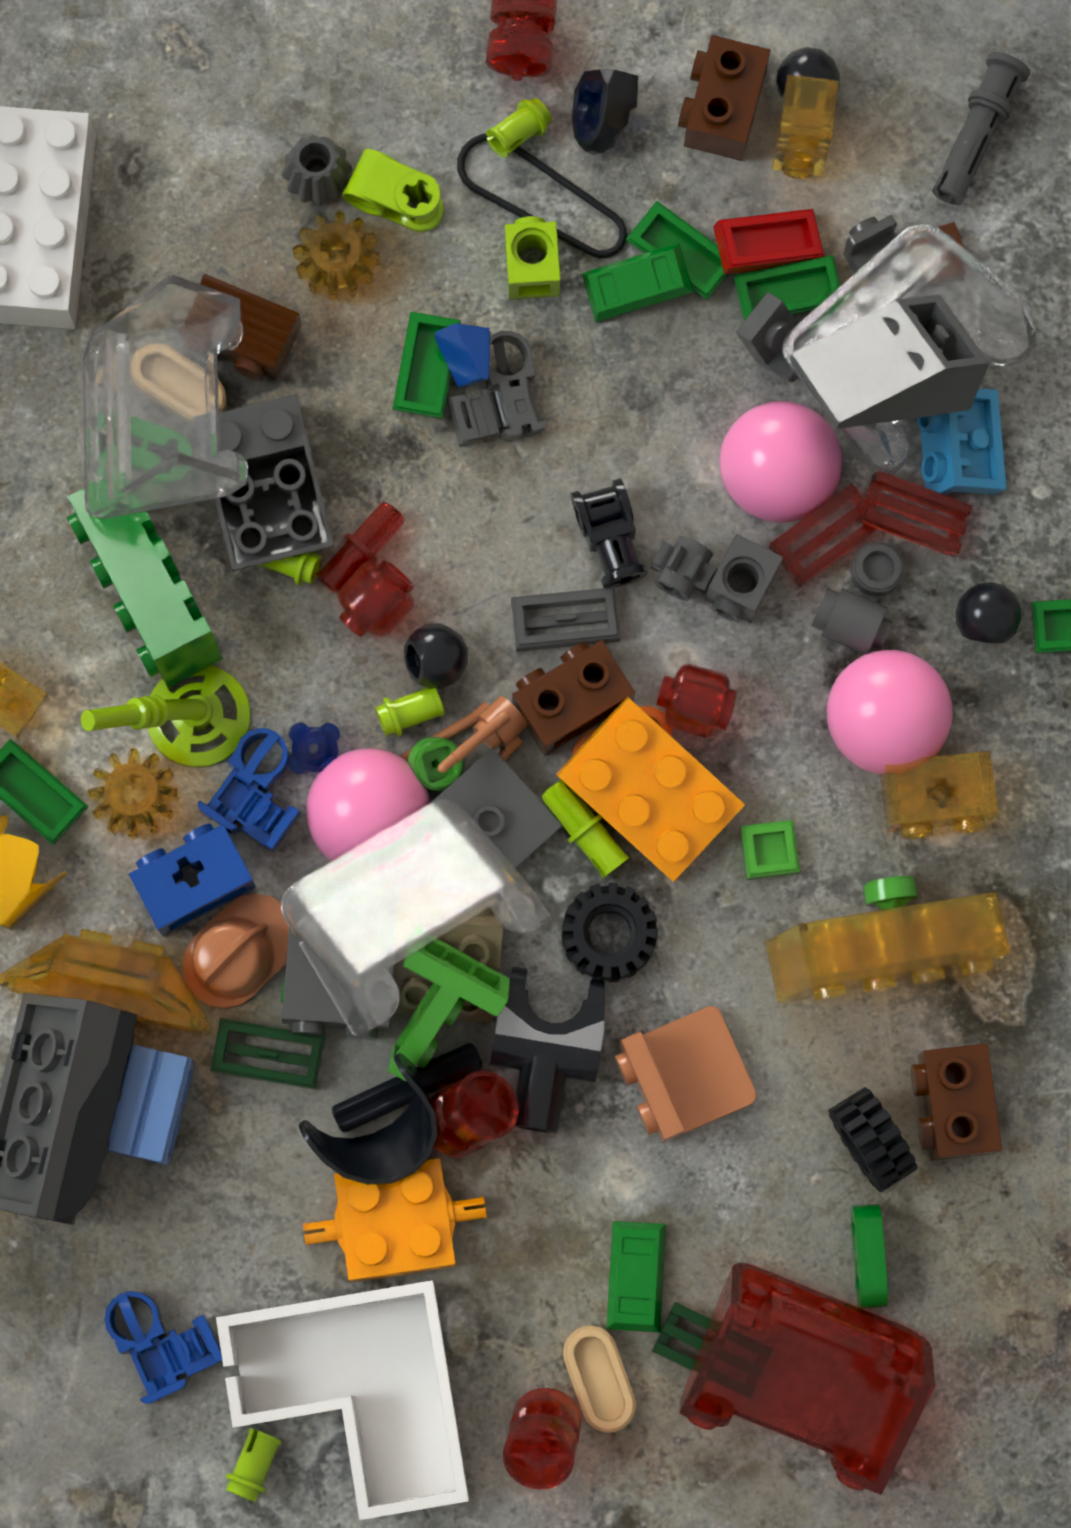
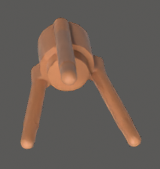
[399,695,528,773]

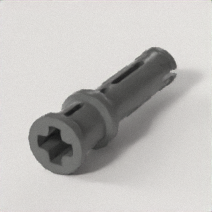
[932,52,1030,205]

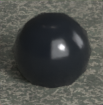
[776,47,840,113]
[955,582,1022,643]
[404,623,468,689]

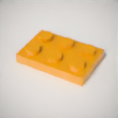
[556,696,745,882]

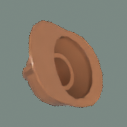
[182,894,290,1009]

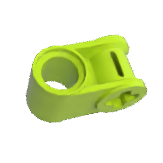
[342,149,444,233]

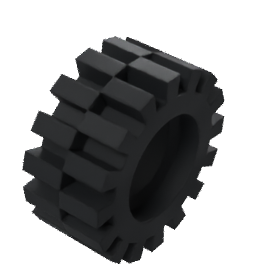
[561,883,658,983]
[828,1087,918,1192]

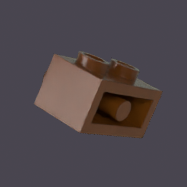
[678,35,771,161]
[512,640,635,756]
[911,1043,1002,1161]

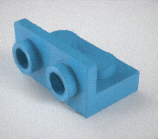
[917,388,1007,499]

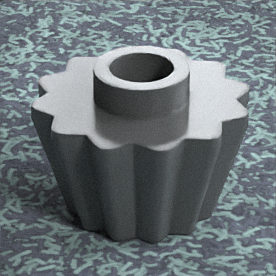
[282,135,352,205]

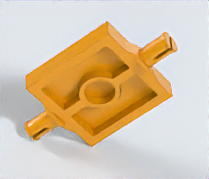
[303,1158,487,1283]

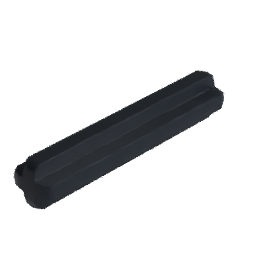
[332,1043,482,1132]

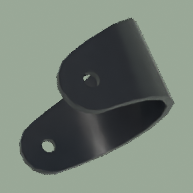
[299,1052,438,1185]

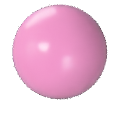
[719,401,843,523]
[826,650,953,775]
[306,748,431,874]

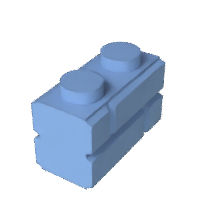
[108,1044,196,1166]

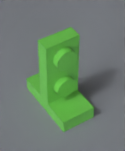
[388,928,510,1081]

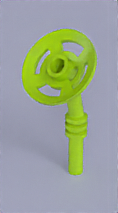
[80,666,251,768]

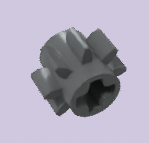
[651,536,717,601]

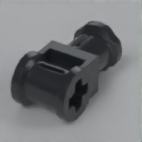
[570,478,648,588]

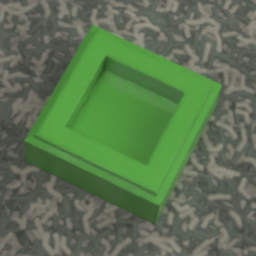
[740,820,800,880]

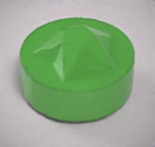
[408,737,463,791]
[863,876,918,913]

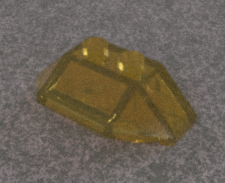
[0,929,213,1037]

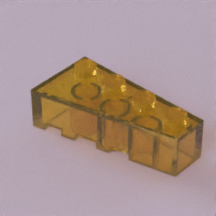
[765,892,1010,1003]

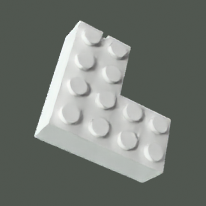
[0,106,96,329]
[216,1280,469,1520]

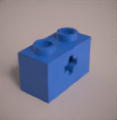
[129,823,256,936]

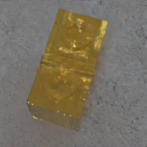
[772,74,839,179]
[880,751,998,839]

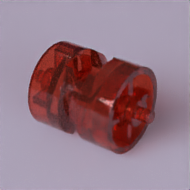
[486,0,557,81]
[430,1071,519,1158]
[503,1388,582,1490]

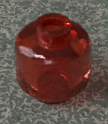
[337,559,415,637]
[656,663,737,738]

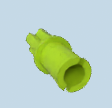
[542,780,629,878]

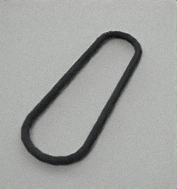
[457,134,627,258]

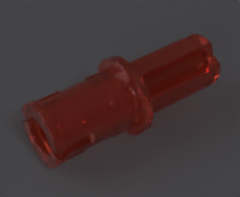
[315,502,405,597]

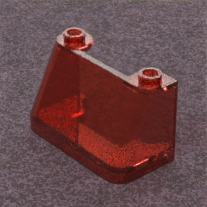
[679,1263,935,1495]

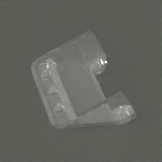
[782,223,1037,479]
[83,275,248,519]
[281,799,552,1036]

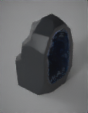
[572,69,638,155]

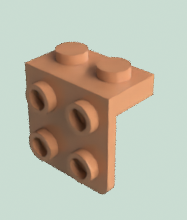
[614,1006,756,1143]

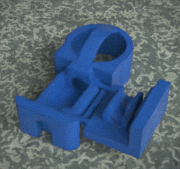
[198,728,301,853]
[104,1291,222,1404]

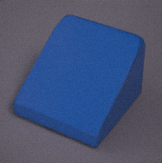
[435,324,491,388]

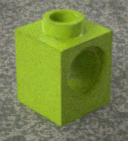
[505,216,560,300]

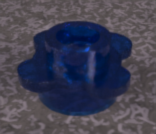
[287,722,340,774]

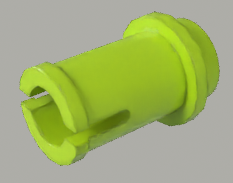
[485,98,552,158]
[257,551,322,586]
[375,688,445,737]
[225,1428,282,1502]

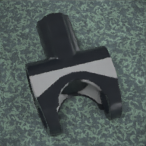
[490,967,605,1134]

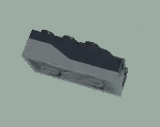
[0,993,138,1225]

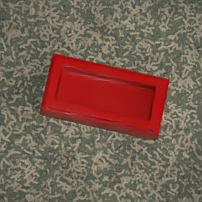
[713,209,824,275]

